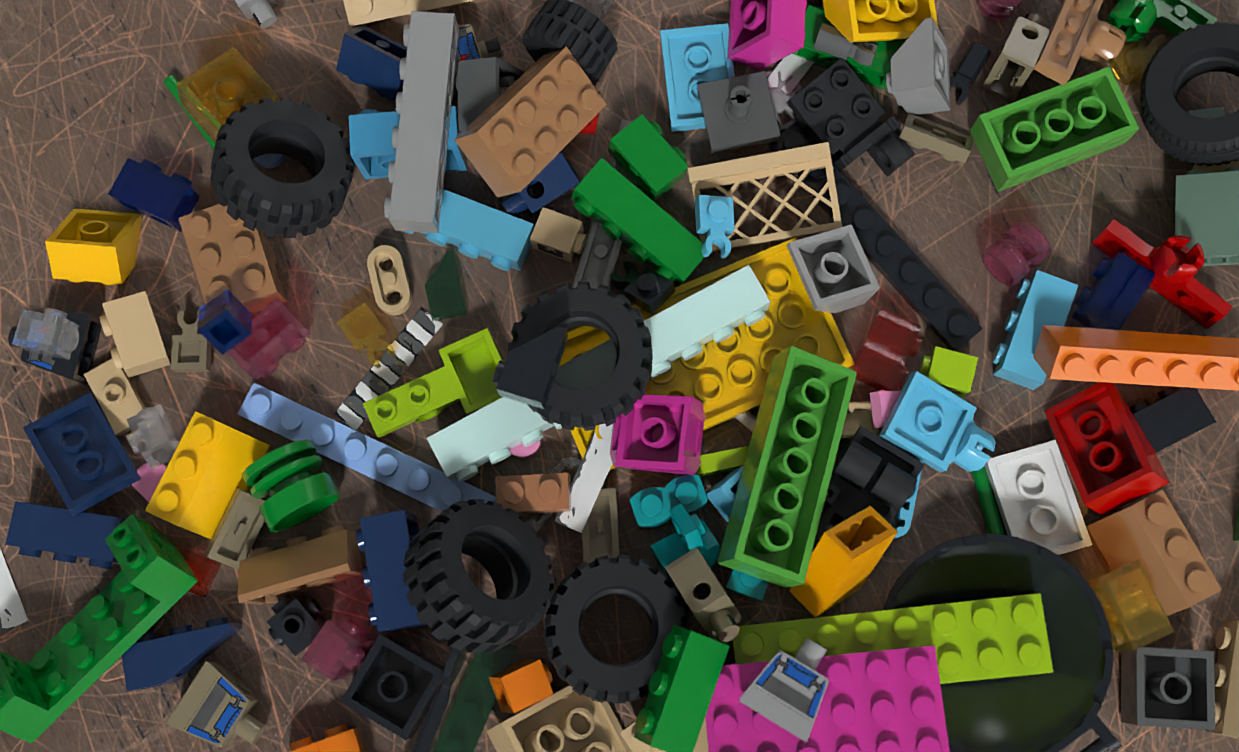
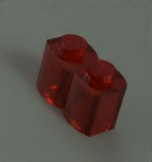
[852,308,923,391]

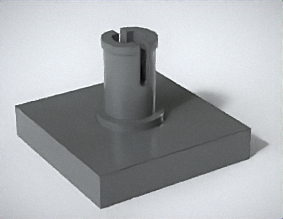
[697,71,780,154]

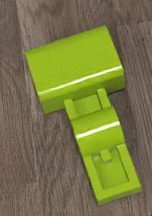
[363,328,502,438]

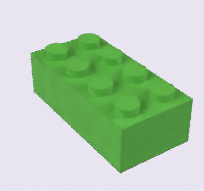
[970,66,1139,192]

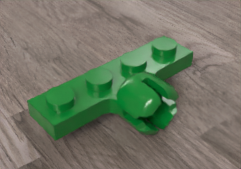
[1107,0,1218,42]

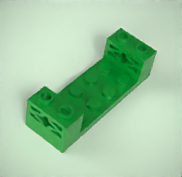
[0,513,198,743]

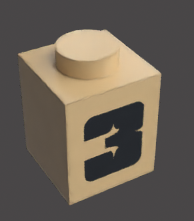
[530,207,587,263]

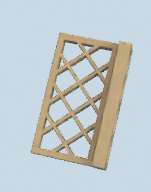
[688,142,842,252]

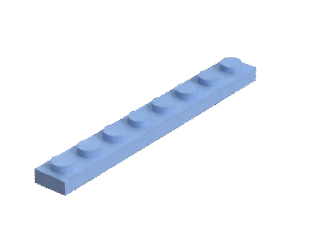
[237,383,496,512]

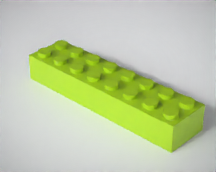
[733,593,1053,684]

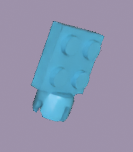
[879,371,996,472]

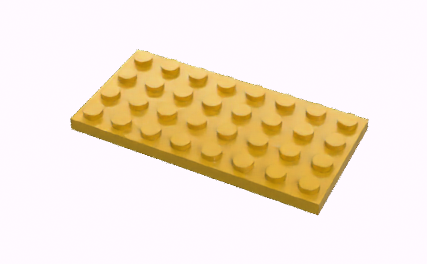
[559,237,855,471]

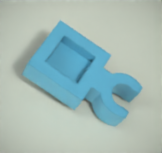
[695,195,735,258]

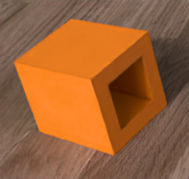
[489,659,554,713]

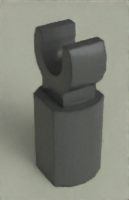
[813,23,878,66]

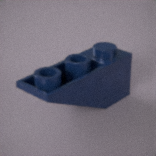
[122,617,242,691]

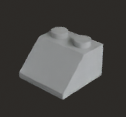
[886,18,951,115]
[787,224,880,313]

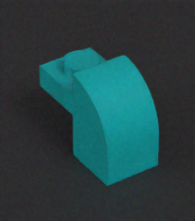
[651,503,719,587]

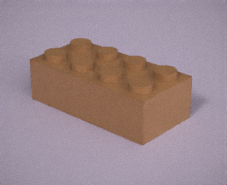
[454,46,607,198]

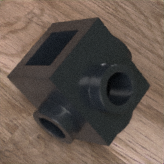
[267,592,330,656]

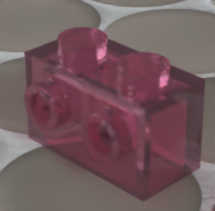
[222,298,310,380]
[301,618,373,681]

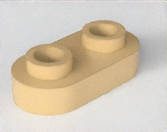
[367,245,412,315]

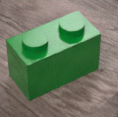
[608,114,688,202]

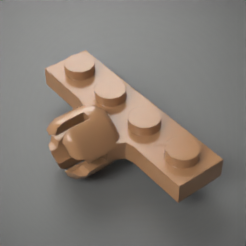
[1034,0,1127,86]

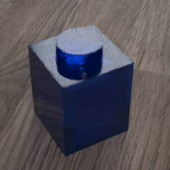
[197,289,252,355]

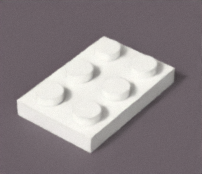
[984,440,1092,555]

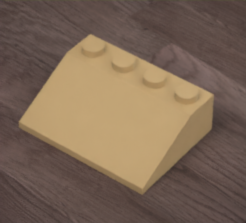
[486,685,632,752]

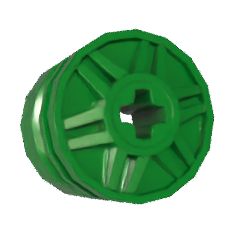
[242,439,340,532]

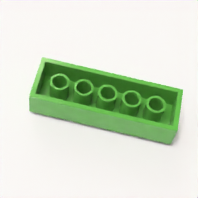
[717,346,857,588]

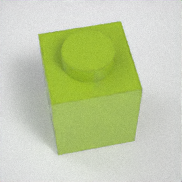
[918,346,978,398]

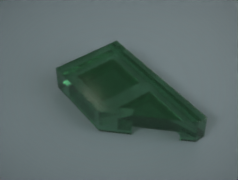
[425,250,467,321]

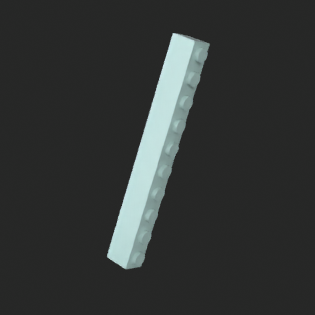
[427,265,770,482]

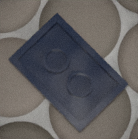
[23,393,141,516]

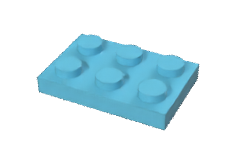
[660,23,735,132]

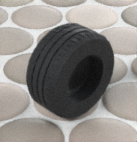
[1140,22,1239,166]

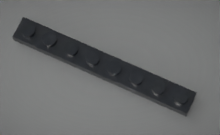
[768,122,983,351]

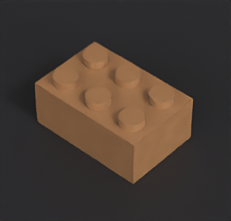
[178,204,288,325]

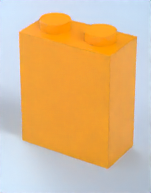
[789,506,898,618]

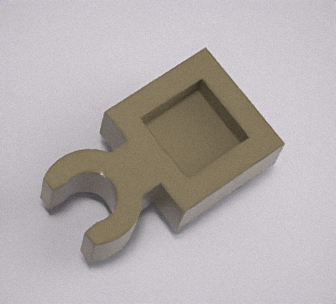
[171,310,212,373]

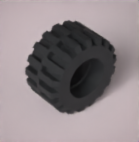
[522,0,618,86]

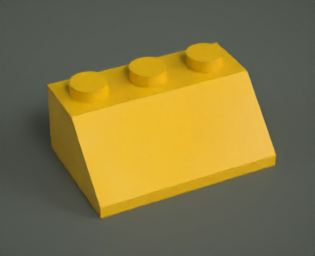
[823,0,938,42]
[145,411,272,539]

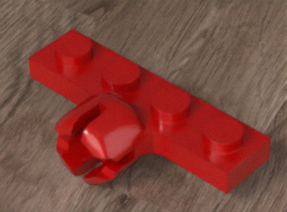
[1091,219,1232,329]

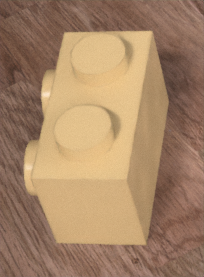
[99,291,171,378]

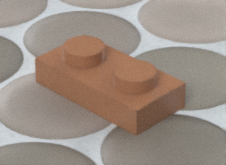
[496,473,571,514]

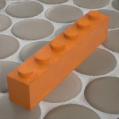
[1033,325,1239,391]

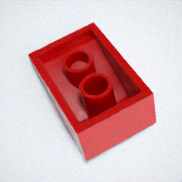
[1044,382,1170,515]

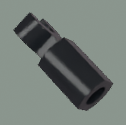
[950,41,991,105]

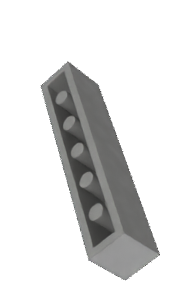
[384,11,459,233]

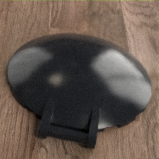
[883,534,1122,752]

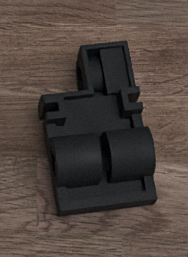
[786,58,915,177]
[813,426,925,549]

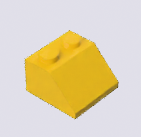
[45,209,142,285]

